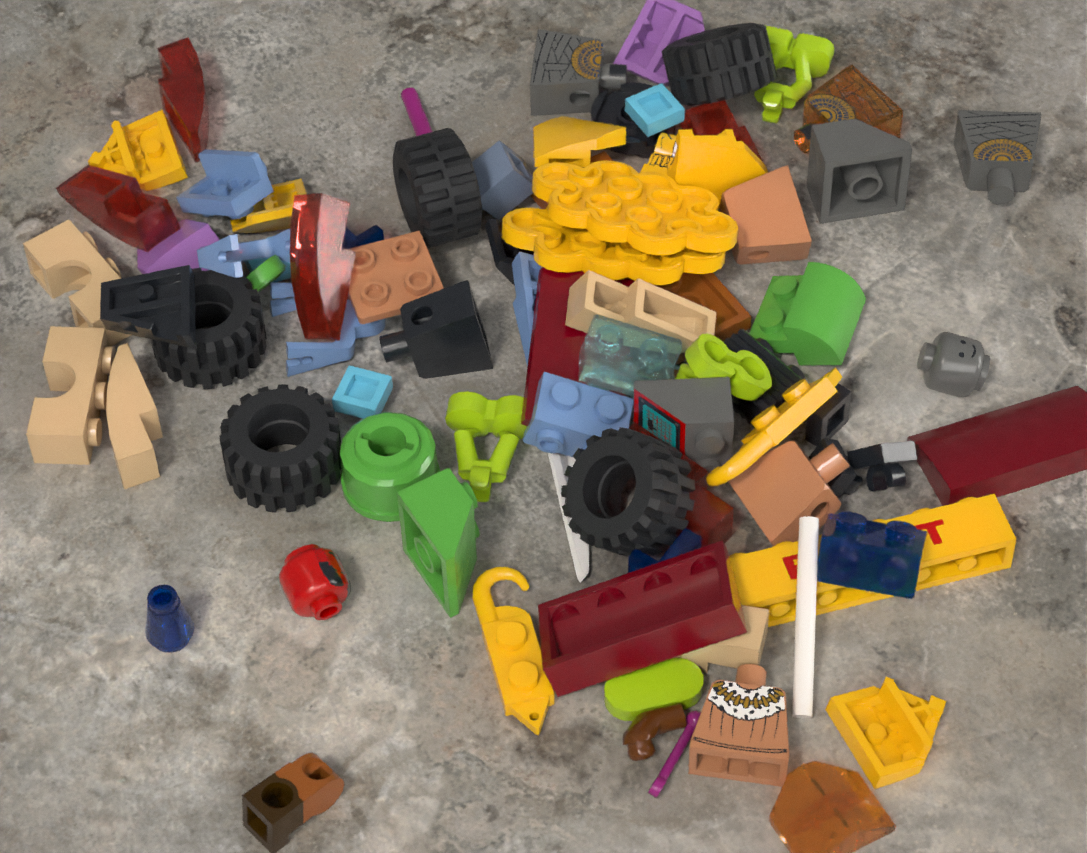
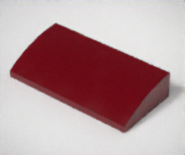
[521,267,634,426]
[907,385,1087,506]
[538,540,747,697]

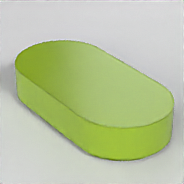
[604,658,704,721]

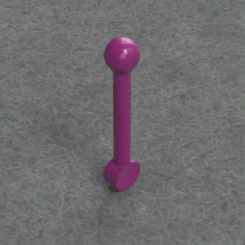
[647,710,701,798]

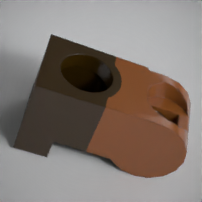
[242,752,344,853]

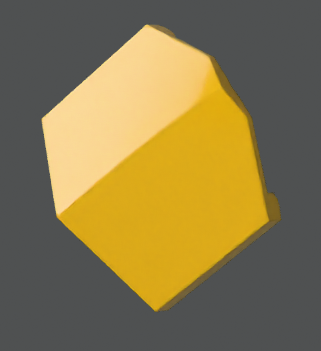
[230,178,313,233]

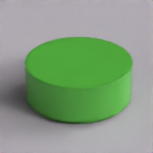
[245,254,286,293]

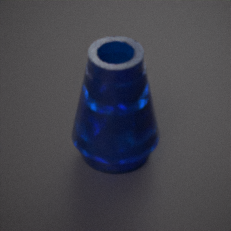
[145,585,195,653]

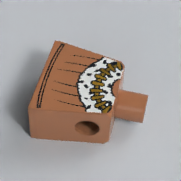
[688,664,789,787]

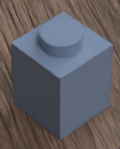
[472,140,533,220]

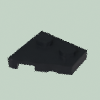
[100,265,196,347]

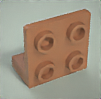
[333,230,444,324]

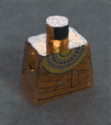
[794,64,903,153]

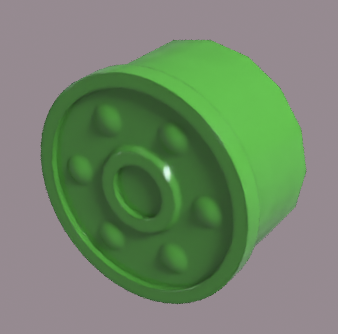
[340,412,440,522]

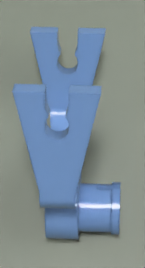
[197,224,310,278]
[270,282,386,377]

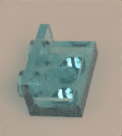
[579,314,682,398]

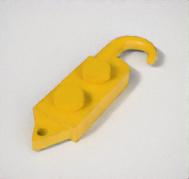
[706,367,842,486]
[472,567,555,735]

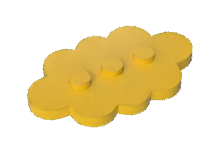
[532,160,738,255]
[502,206,726,286]

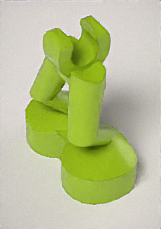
[754,26,834,123]
[675,333,772,401]
[445,391,527,502]

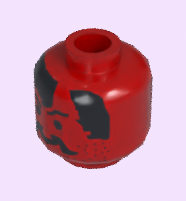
[279,544,351,620]

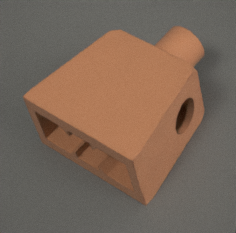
[720,166,812,264]
[728,441,850,546]

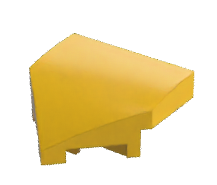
[87,110,188,191]
[533,116,626,167]
[667,129,768,208]
[825,676,946,789]

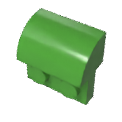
[749,262,866,366]

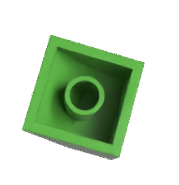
[397,467,480,618]

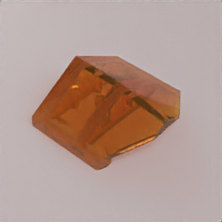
[769,761,896,853]

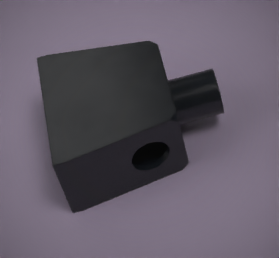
[379,280,493,379]

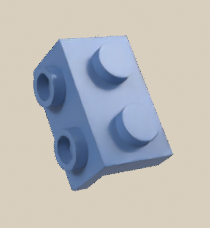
[176,149,274,219]
[523,372,633,458]

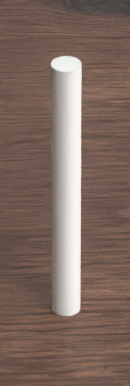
[792,516,819,718]

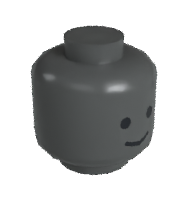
[917,332,990,397]

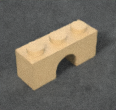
[23,220,131,347]
[26,326,116,465]

